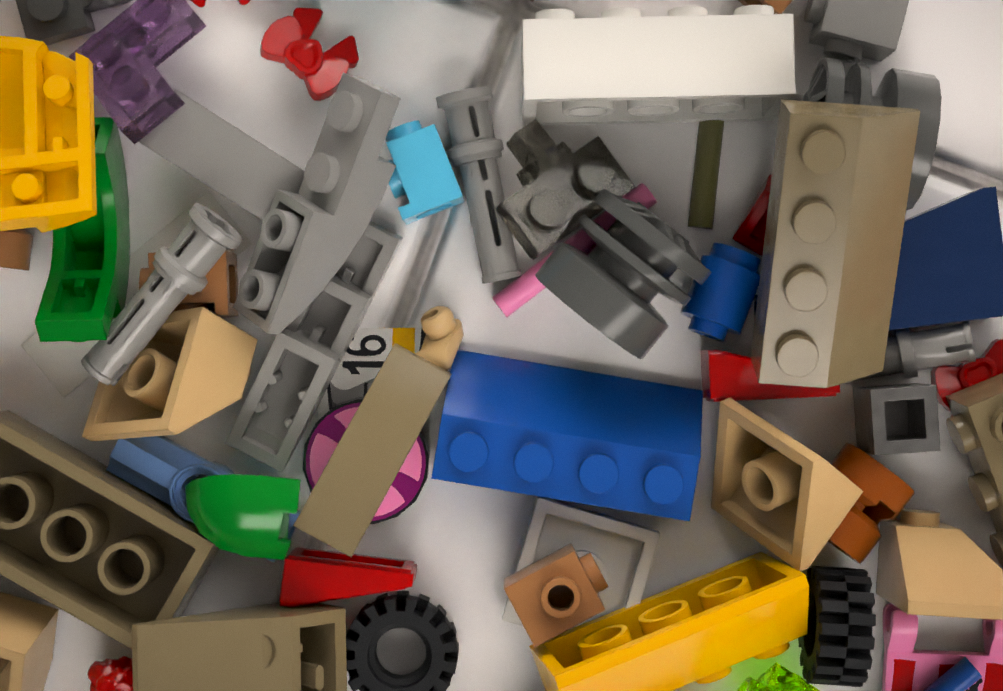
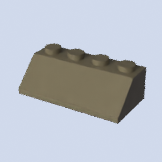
[751,99,920,388]

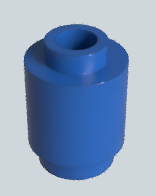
[680,243,761,342]

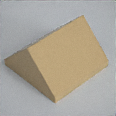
[711,398,864,572]

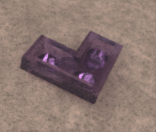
[69,0,206,144]

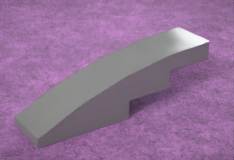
[225,221,403,472]

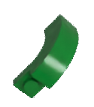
[35,117,130,342]

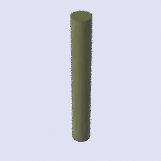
[688,120,724,229]

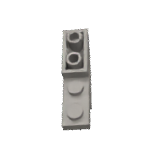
[233,72,401,335]

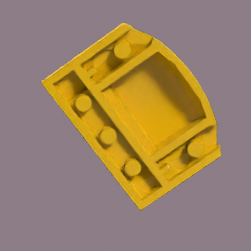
[0,36,97,233]

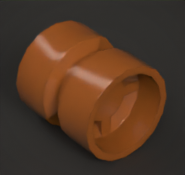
[828,442,915,565]

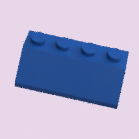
[431,350,703,521]

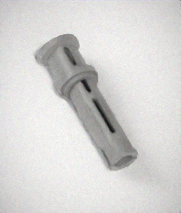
[436,86,522,284]
[81,203,242,386]

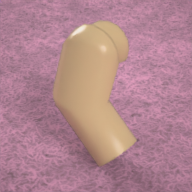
[414,306,464,371]

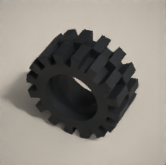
[798,566,876,687]
[346,591,459,691]

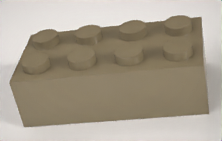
[0,410,219,649]

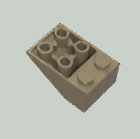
[132,602,347,691]

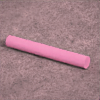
[492,183,657,317]

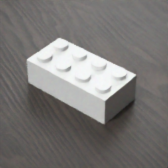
[521,5,796,126]

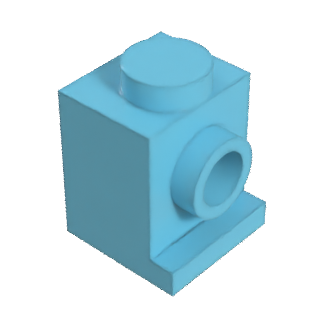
[385,120,464,225]

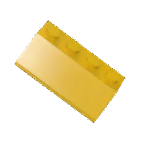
[529,552,809,691]

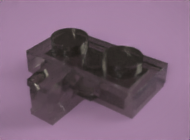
[495,119,635,260]

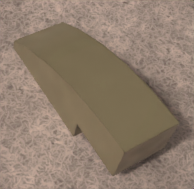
[293,343,452,558]

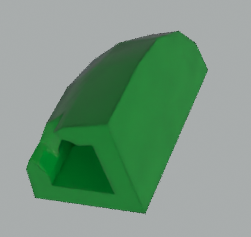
[185,474,301,560]

